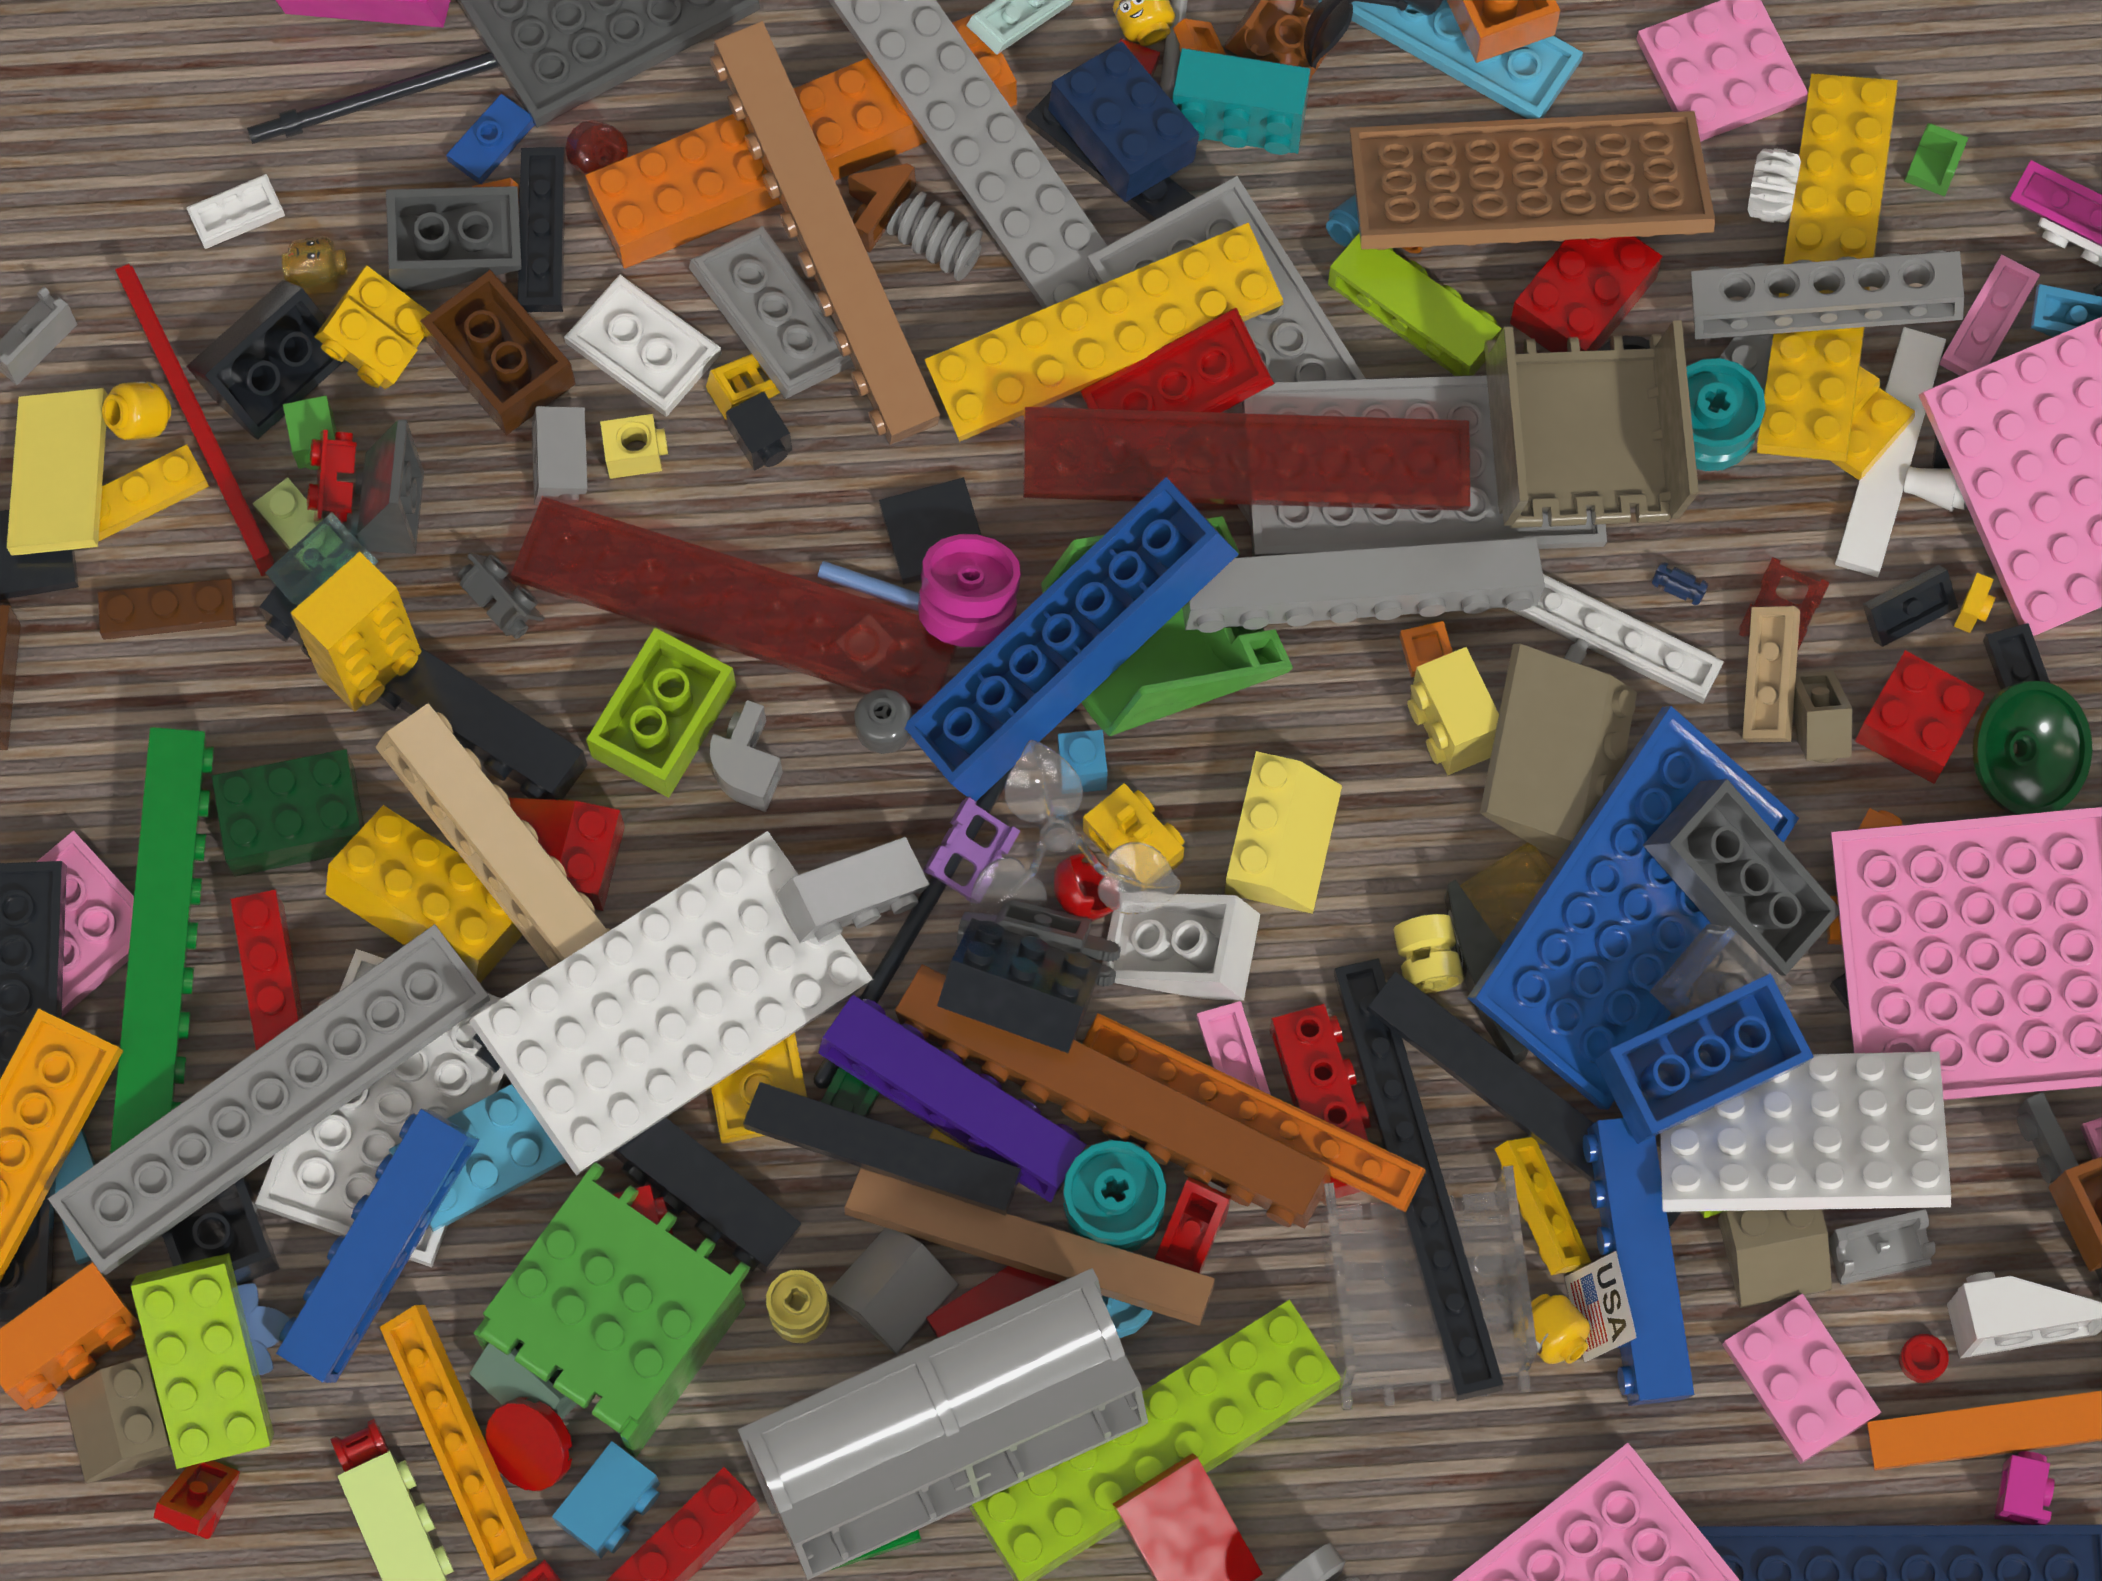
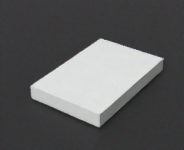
[564,274,722,417]

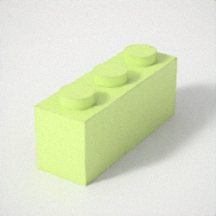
[338,1451,454,1581]

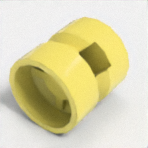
[1393,914,1464,994]
[766,1270,830,1343]

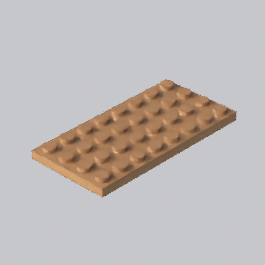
[1350,111,1715,250]

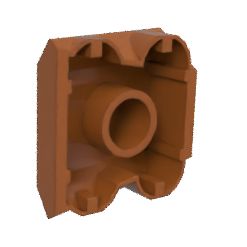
[1224,0,1327,81]

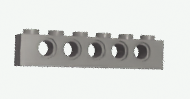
[1691,250,1964,339]

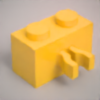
[1083,783,1185,893]

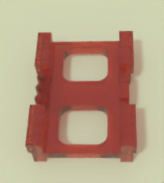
[1739,557,1830,650]

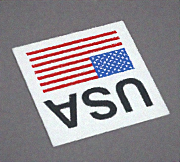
[1564,1251,1637,1362]

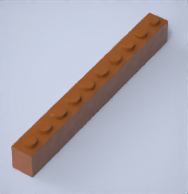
[895,964,1331,1229]

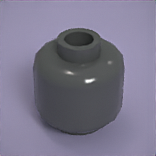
[854,689,912,754]

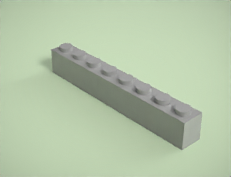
[1182,537,1545,633]

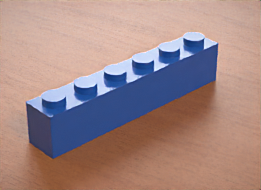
[276,1109,480,1383]
[1583,1118,1695,1406]

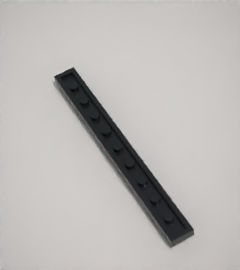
[1334,958,1504,1401]

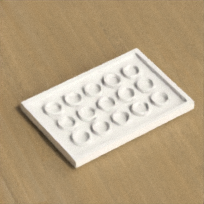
[255,949,506,1267]
[1661,1052,1951,1212]

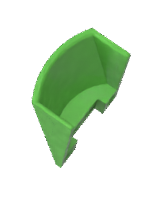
[1041,516,1293,737]

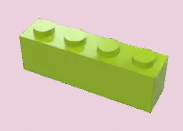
[1328,233,1502,376]

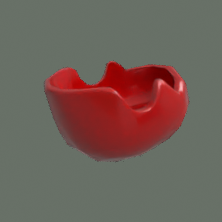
[1054,853,1120,921]

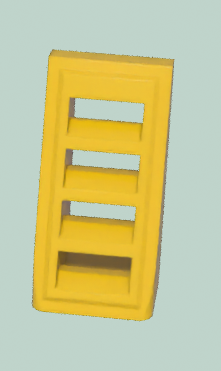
[706,354,781,420]

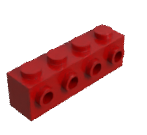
[1270,1003,1378,1202]

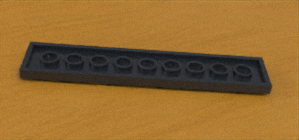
[0,861,67,1322]

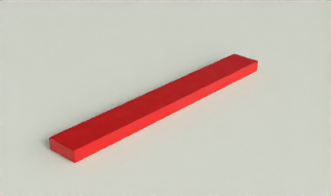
[115,264,276,577]

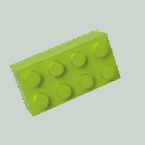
[131,1253,274,1469]

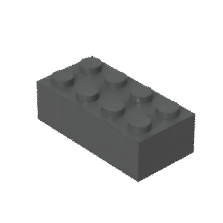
[1643,779,1839,976]

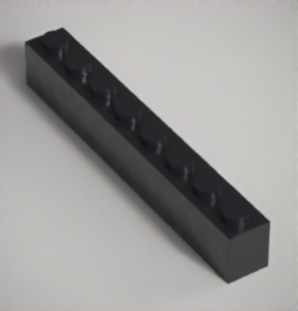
[260,565,588,800]
[472,1033,801,1273]

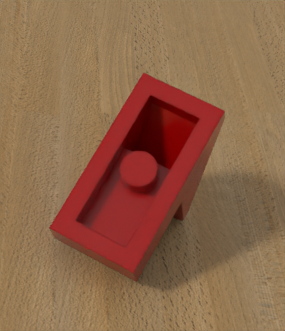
[1155,1177,1231,1274]
[153,1460,240,1539]

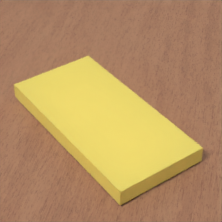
[7,388,108,556]

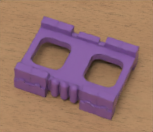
[923,797,1020,903]

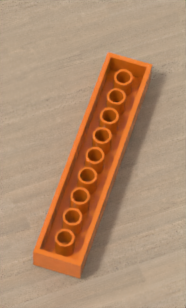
[585,13,1017,269]

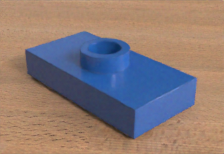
[446,94,534,184]

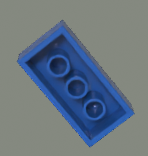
[1595,973,1814,1144]

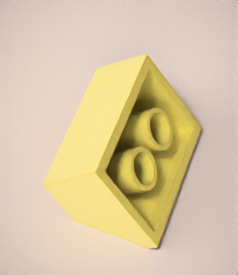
[1224,751,1342,914]

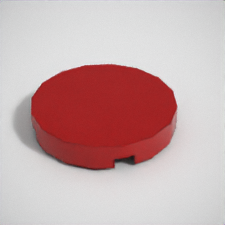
[485,1397,572,1491]

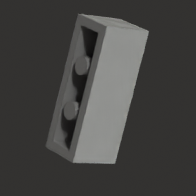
[776,837,929,943]

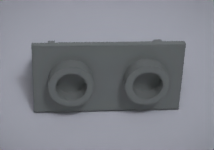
[458,553,545,639]

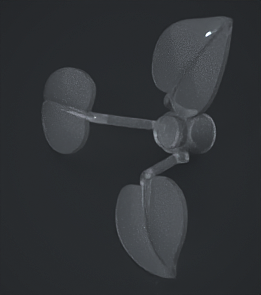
[970,740,1181,915]

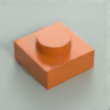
[1173,18,1226,55]
[1399,621,1453,677]

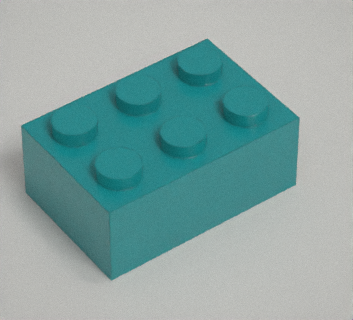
[1173,48,1311,155]

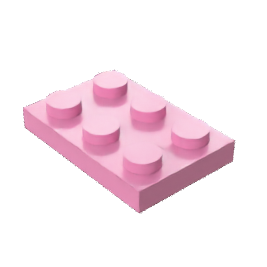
[1722,1293,1882,1464]

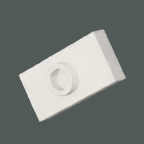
[186,174,285,249]

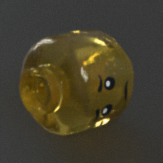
[281,236,348,295]

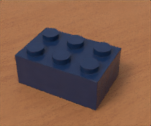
[1048,41,1199,202]

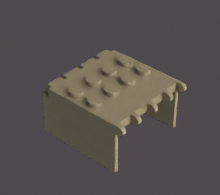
[1484,320,1699,528]

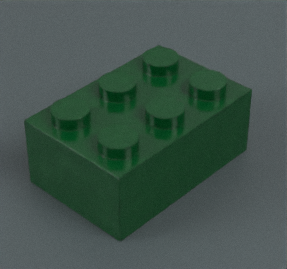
[212,749,364,877]

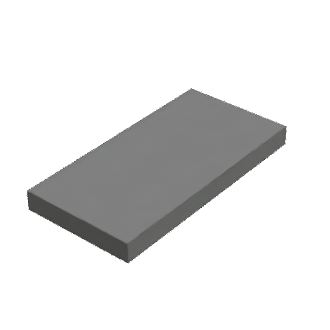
[689,226,854,399]

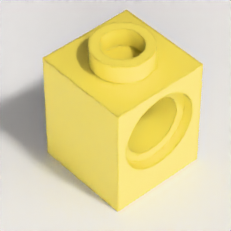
[600,414,668,479]

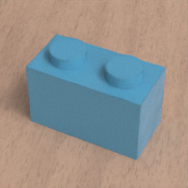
[552,1441,660,1559]

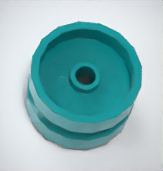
[1686,358,1766,471]
[1063,1140,1166,1252]

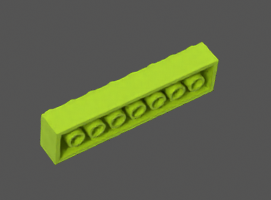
[970,1299,1342,1581]

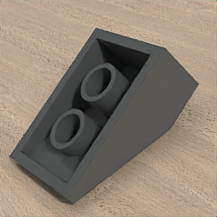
[386,186,521,291]
[351,420,424,554]

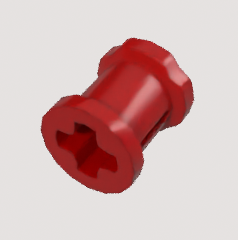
[330,1419,389,1472]

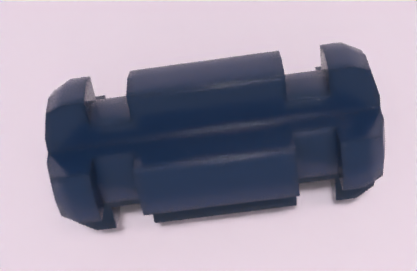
[1652,562,1708,605]

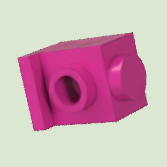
[1994,1451,2055,1525]

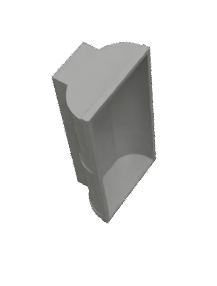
[737,1268,1148,1580]

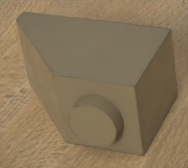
[1793,670,1852,763]

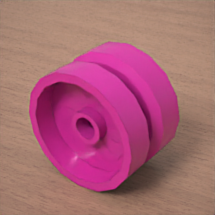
[918,534,1021,647]

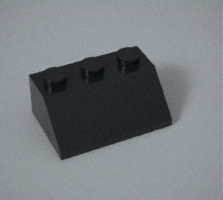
[186,280,345,440]

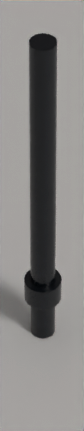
[247,52,498,144]

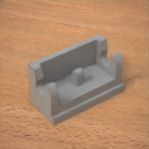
[0,286,78,385]
[532,406,587,505]
[1828,1209,1935,1286]

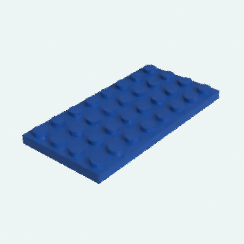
[1467,706,1799,1110]

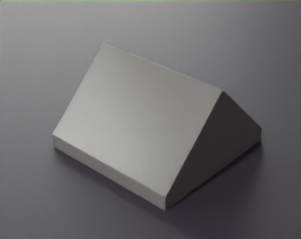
[827,1228,959,1355]

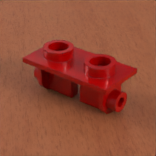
[307,430,357,522]

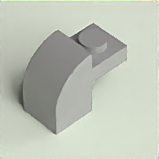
[710,700,783,812]

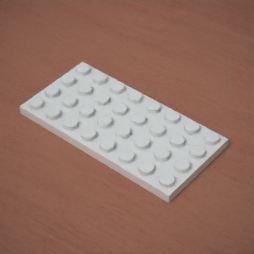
[469,831,873,1176]

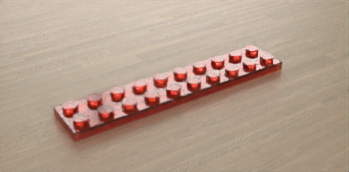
[1023,407,1471,511]
[511,496,957,710]

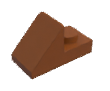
[848,163,916,253]

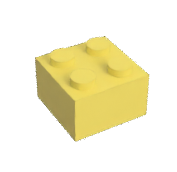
[1407,647,1499,775]

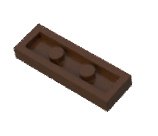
[98,578,237,640]

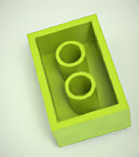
[586,628,737,798]

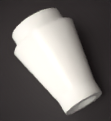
[1904,466,1966,512]

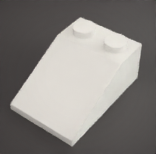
[1102,893,1261,1001]
[1947,1272,2102,1359]

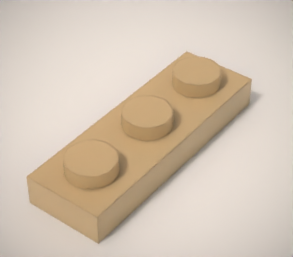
[1742,606,1800,742]

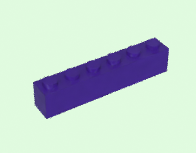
[818,995,1087,1203]

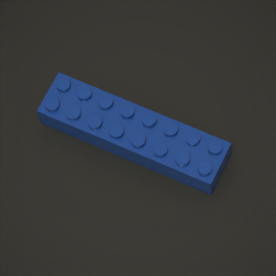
[905,477,1239,801]

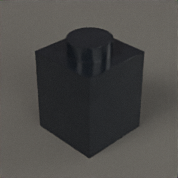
[726,391,792,471]

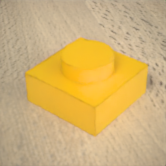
[1954,573,1996,633]

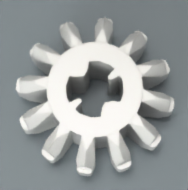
[1747,148,1801,223]

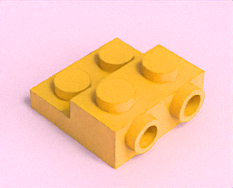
[314,265,430,389]
[1829,366,1915,480]

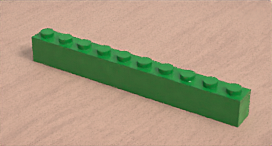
[110,727,214,1154]

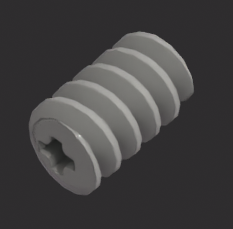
[886,191,983,281]

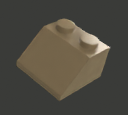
[1718,1209,1832,1308]
[64,1356,174,1484]

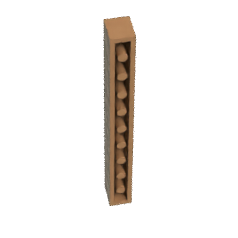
[710,21,940,445]

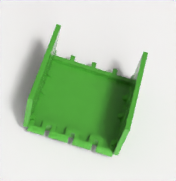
[474,1162,750,1458]

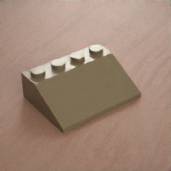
[1480,644,1637,861]

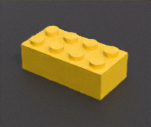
[291,551,421,712]
[325,805,523,983]

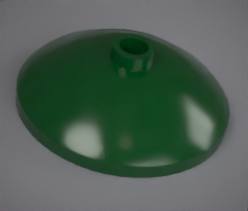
[1972,681,2093,815]

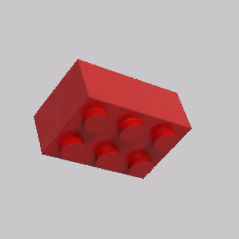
[1510,236,1663,352]

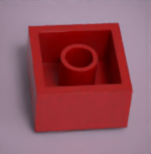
[1855,650,1985,784]

